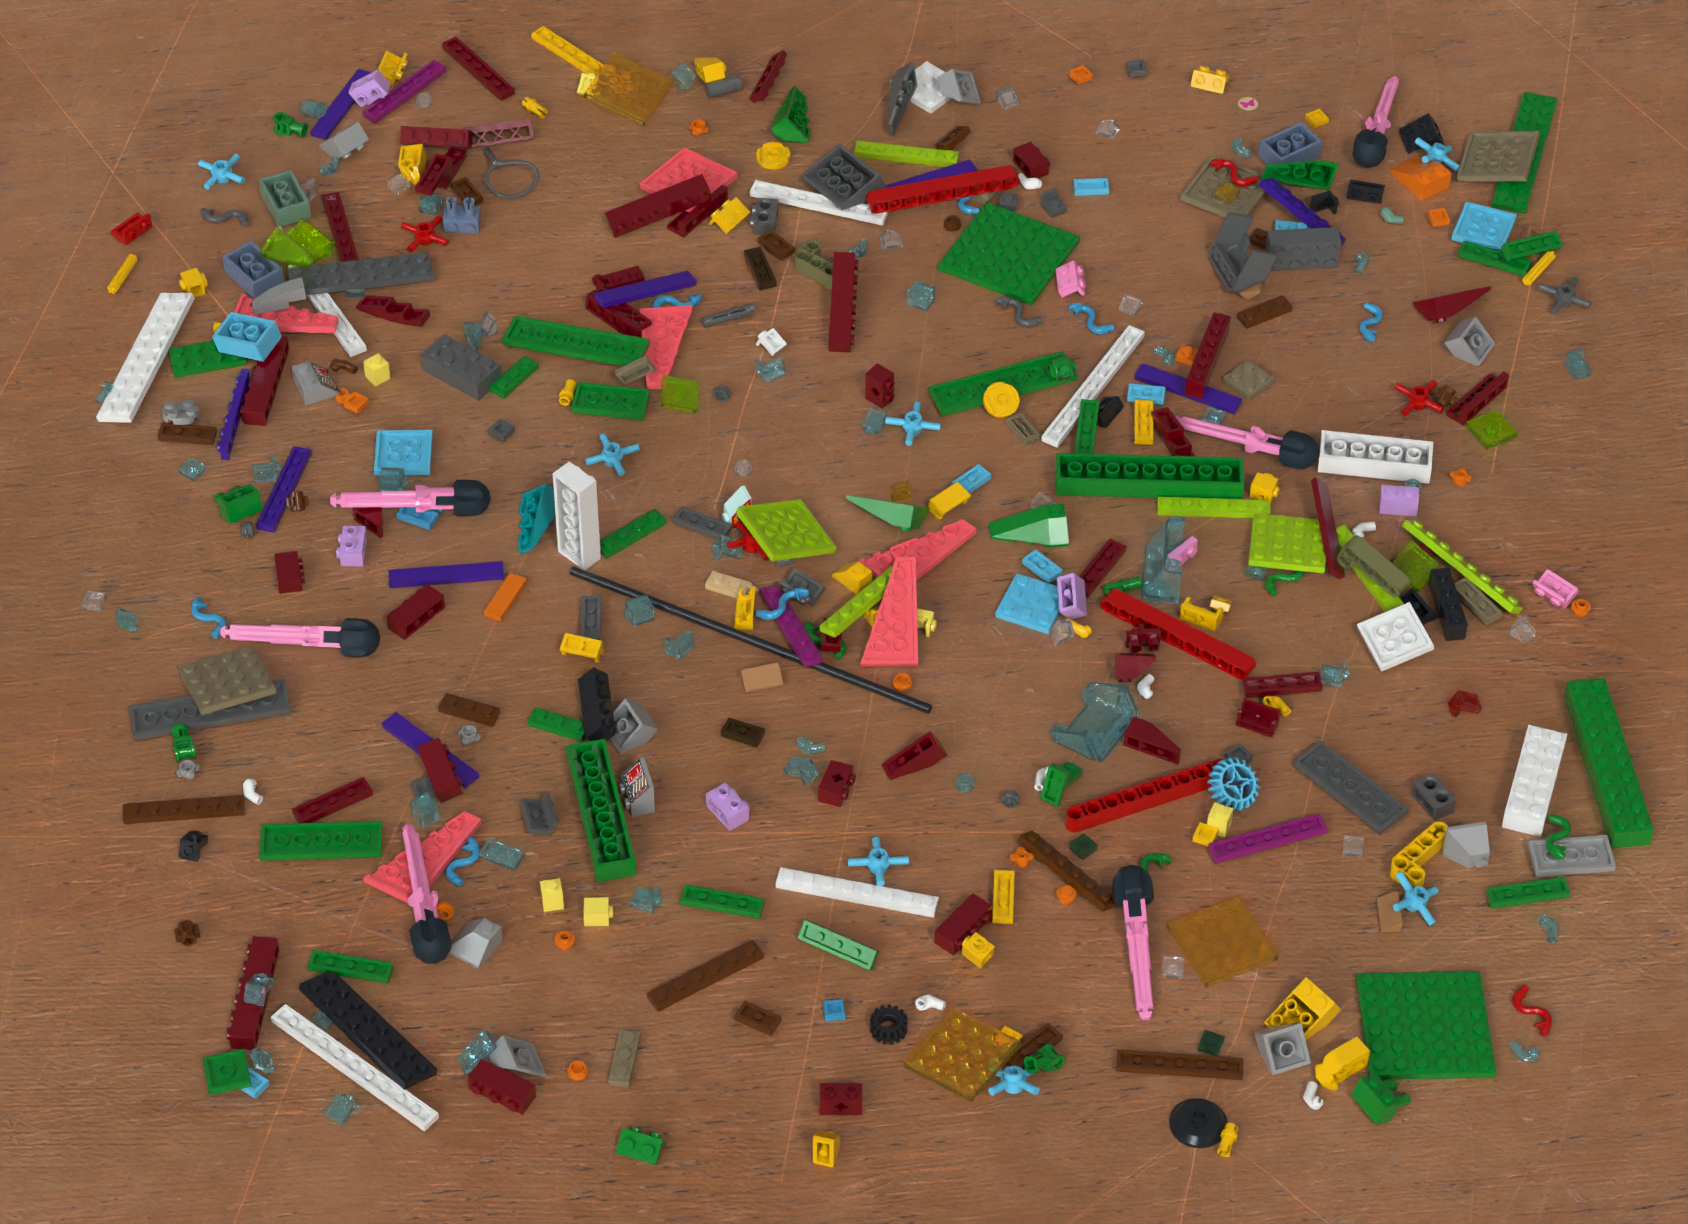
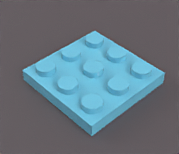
[1451,201,1517,252]
[374,430,433,476]
[995,573,1060,634]

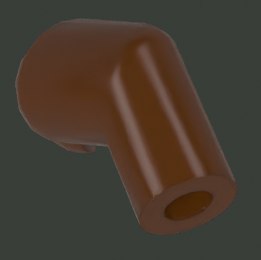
[330,359,358,374]

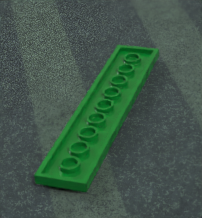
[1491,92,1557,214]

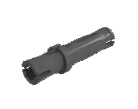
[701,303,756,328]

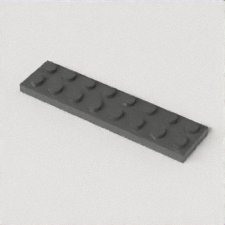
[287,252,435,295]
[129,679,291,740]

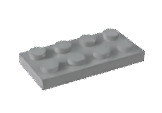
[1527,835,1616,877]

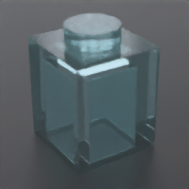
[906,281,935,312]
[379,467,408,492]
[623,594,654,627]
[410,792,439,828]

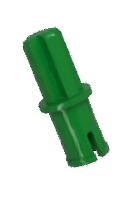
[1103,576,1142,595]

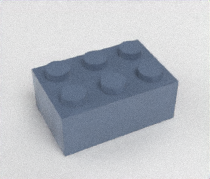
[1258,122,1322,164]
[222,241,284,299]

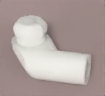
[1018,173,1042,190]
[1352,521,1376,538]
[1137,674,1155,699]
[1034,766,1049,791]

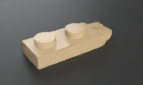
[705,571,758,598]

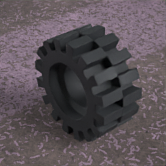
[870,1004,908,1045]

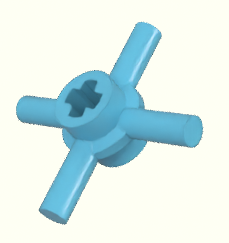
[1415,137,1460,171]
[198,154,245,190]
[885,402,941,446]
[585,433,640,476]
[848,837,909,886]
[1393,871,1438,926]
[988,1064,1040,1096]

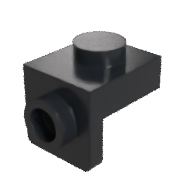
[1310,190,1339,214]
[179,831,208,862]

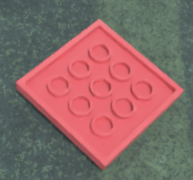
[639,147,738,212]

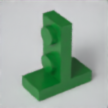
[1040,761,1084,807]

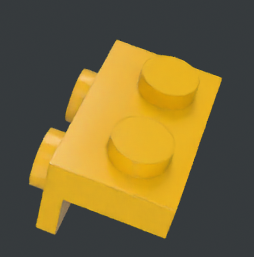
[377,50,408,86]
[1191,66,1230,94]
[709,197,750,234]

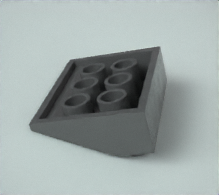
[801,143,886,210]

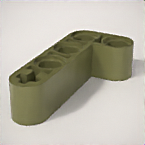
[794,239,833,290]
[1337,535,1411,597]

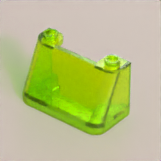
[260,218,335,267]

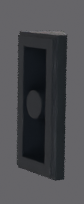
[1097,396,1124,428]
[1400,588,1438,625]

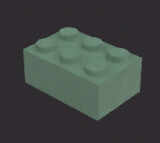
[258,170,311,227]

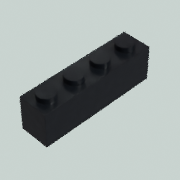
[1428,568,1468,641]
[578,667,616,741]

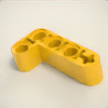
[1390,822,1448,888]

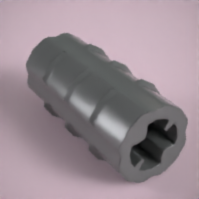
[705,75,742,98]

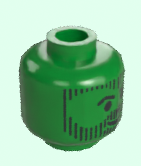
[1049,356,1077,382]

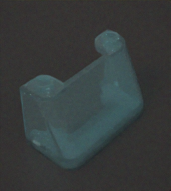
[1141,517,1185,604]
[1049,682,1138,762]

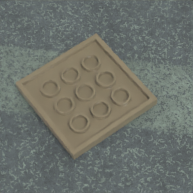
[1457,131,1539,182]
[1180,155,1267,218]
[178,646,276,715]

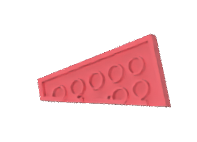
[234,294,339,334]
[639,305,693,390]
[858,519,977,581]
[860,557,918,667]
[363,811,482,903]

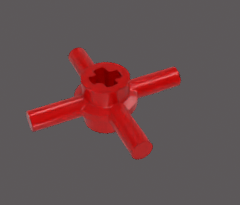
[401,215,449,252]
[1394,380,1444,416]
[727,520,769,561]

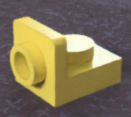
[577,73,599,98]
[917,609,937,638]

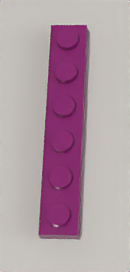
[363,60,446,124]
[759,585,823,667]
[1208,814,1327,864]

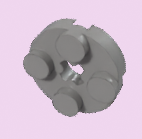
[162,400,200,425]

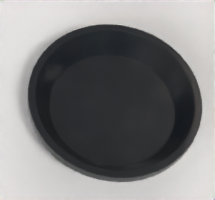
[1169,1099,1227,1148]

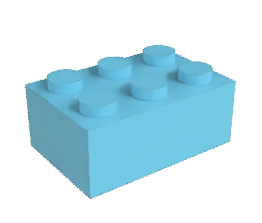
[212,312,282,361]

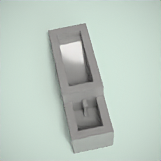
[252,277,306,315]

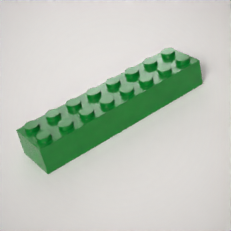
[566,739,636,883]

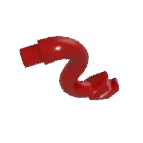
[1210,158,1258,187]
[1512,984,1552,1037]

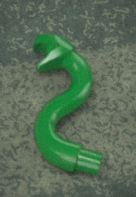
[1264,570,1304,596]
[804,621,847,659]
[1546,814,1571,859]
[1140,853,1172,874]

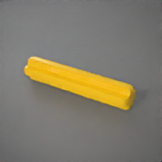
[1522,251,1556,286]
[107,254,138,294]

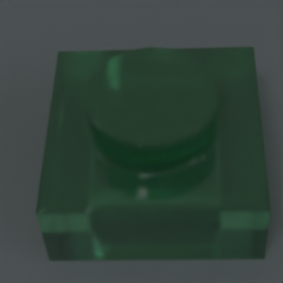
[1069,833,1098,860]
[1198,1030,1225,1056]

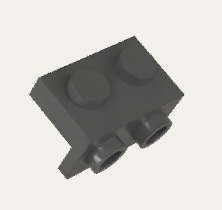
[779,568,826,607]
[520,793,558,836]

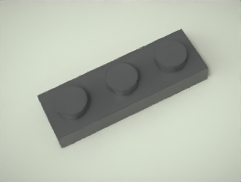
[673,506,732,542]
[581,595,601,640]

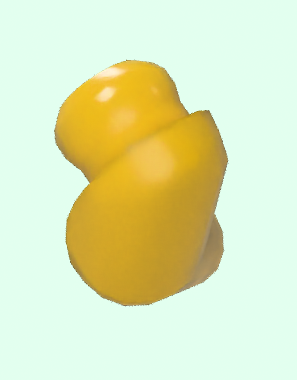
[1064,618,1092,638]
[1263,696,1291,716]

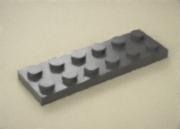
[1293,741,1409,835]

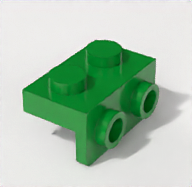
[615,1126,667,1165]

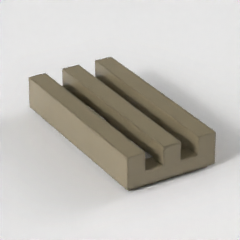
[615,355,656,386]
[1005,412,1041,446]

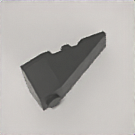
[888,62,918,136]

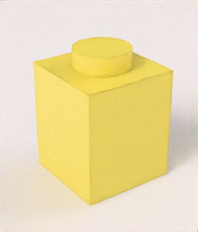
[363,353,390,387]
[1207,802,1233,838]
[540,878,564,912]
[584,897,613,926]

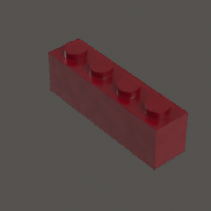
[400,126,473,149]

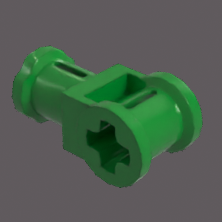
[273,112,308,138]
[171,724,196,762]
[1024,1043,1066,1074]

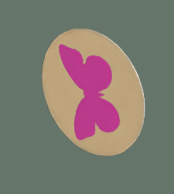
[1238,97,1258,111]

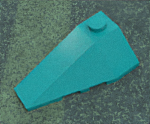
[518,484,556,554]

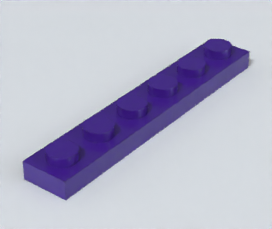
[1259,178,1346,245]
[217,368,250,460]

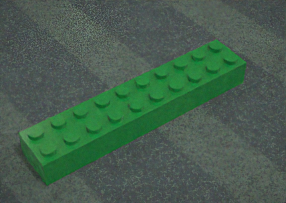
[1055,453,1244,499]
[1564,678,1654,848]

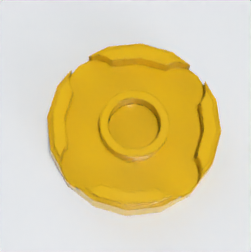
[756,142,791,170]
[983,382,1020,419]

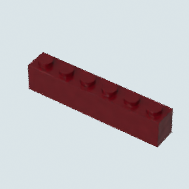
[605,174,712,238]
[829,252,859,352]
[1184,312,1231,399]
[240,336,290,426]
[226,936,280,1051]

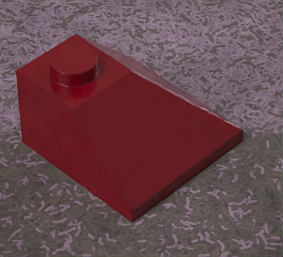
[1115,653,1156,682]

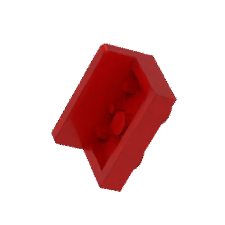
[111,213,152,245]

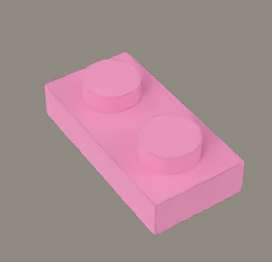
[1166,536,1198,572]

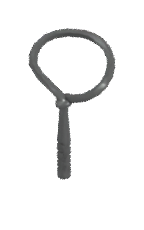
[483,147,540,199]

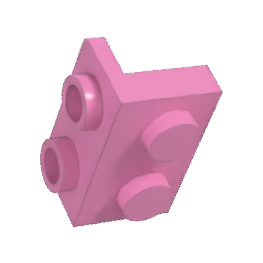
[1056,260,1087,298]
[1532,569,1579,609]

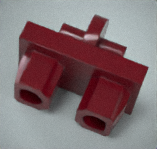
[1125,623,1161,653]

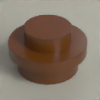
[944,215,961,231]

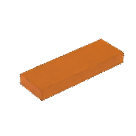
[484,573,527,621]

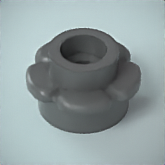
[714,385,731,402]
[240,521,255,539]
[1001,790,1020,808]

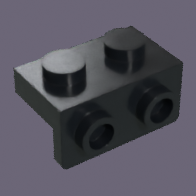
[1347,179,1385,204]

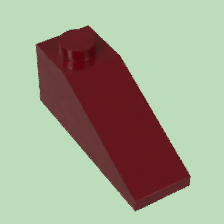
[1123,717,1181,765]
[882,731,948,780]

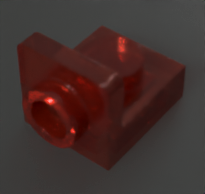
[1448,690,1482,717]

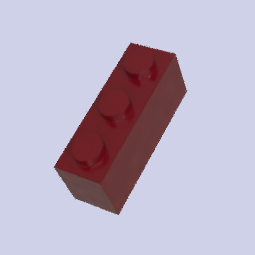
[387,584,445,640]
[417,738,463,803]
[934,893,993,956]
[468,1059,536,1115]

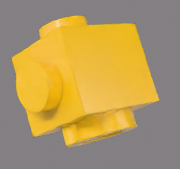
[179,268,208,297]
[1250,472,1280,504]
[962,932,995,969]

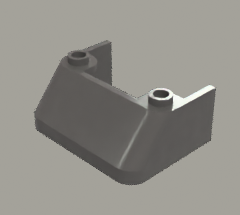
[1208,212,1277,293]

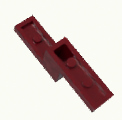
[415,147,467,196]

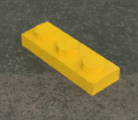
[1134,400,1153,445]
[992,870,1015,924]

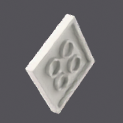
[910,61,952,114]
[1357,602,1434,672]

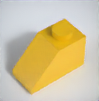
[694,57,726,83]
[832,561,872,595]
[813,1130,840,1168]

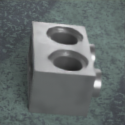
[750,198,778,235]
[1411,773,1456,821]

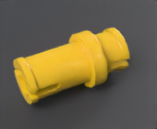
[522,96,548,119]
[559,379,577,406]
[1217,1123,1239,1157]

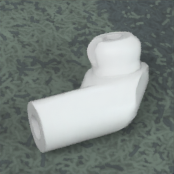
[243,779,263,805]
[915,994,946,1011]
[1303,1081,1323,1110]

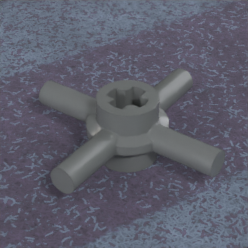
[1539,277,1591,315]

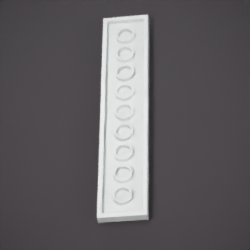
[96,293,195,423]

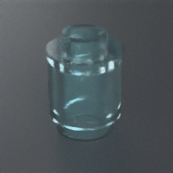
[300,99,327,119]

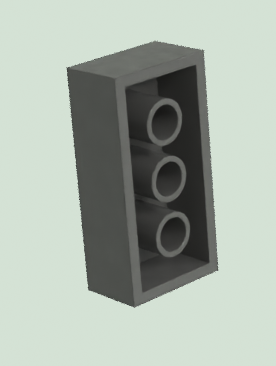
[1265,227,1341,271]
[421,334,501,401]

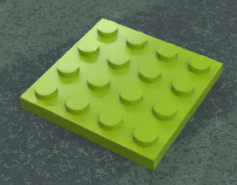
[736,499,837,562]
[1248,513,1326,574]

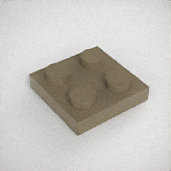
[1223,360,1275,401]

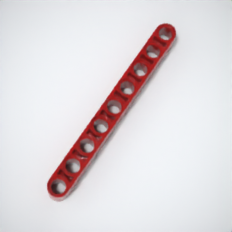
[866,165,1020,214]
[1100,589,1256,680]
[1065,759,1226,833]

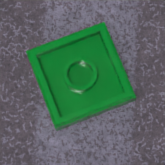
[202,1049,252,1096]

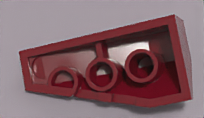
[1413,286,1491,323]

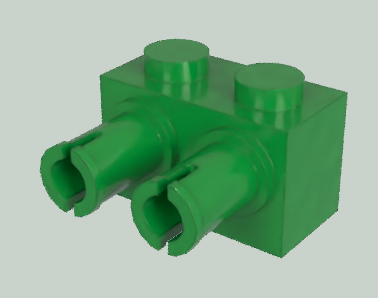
[214,484,263,524]
[1351,1073,1411,1125]

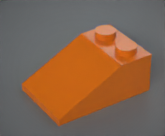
[1389,156,1451,201]

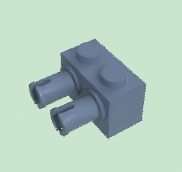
[443,197,481,233]

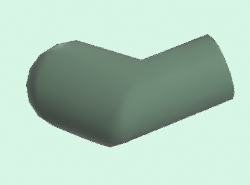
[1380,207,1404,224]

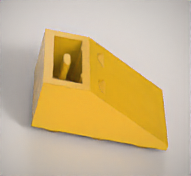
[1264,977,1341,1040]

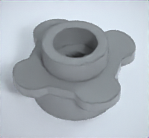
[458,725,480,745]
[176,760,199,780]

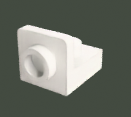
[756,328,787,356]

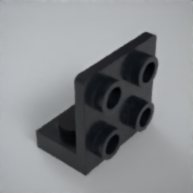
[1399,113,1445,154]

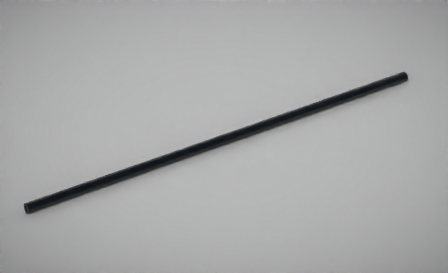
[570,566,932,714]

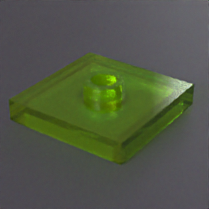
[661,375,698,413]
[1466,410,1518,450]
[1392,540,1440,592]

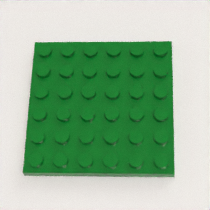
[937,202,1080,306]
[1356,971,1496,1080]

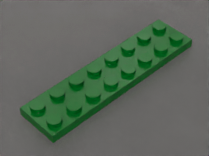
[502,316,650,366]
[928,351,1077,416]

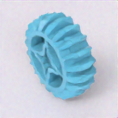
[1207,758,1261,811]

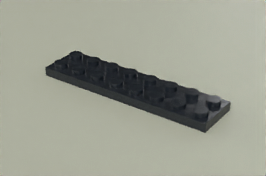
[299,971,437,1090]

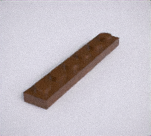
[123,795,245,824]
[1017,830,1116,912]
[647,940,764,1012]
[1116,1050,1244,1080]

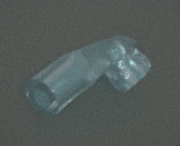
[1231,138,1252,159]
[319,157,340,176]
[848,239,868,258]
[1354,252,1369,274]
[1154,346,1176,366]
[95,381,114,404]
[796,737,825,754]
[1539,914,1559,943]
[1509,1041,1541,1062]

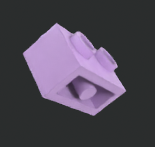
[348,70,391,107]
[1379,485,1419,516]
[336,526,367,567]
[1057,573,1087,620]
[706,782,750,831]

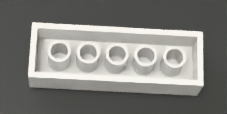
[1318,430,1433,484]
[553,462,601,570]
[1502,725,1567,837]

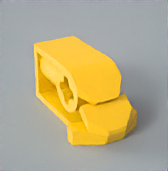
[398,144,427,185]
[1315,1037,1370,1091]

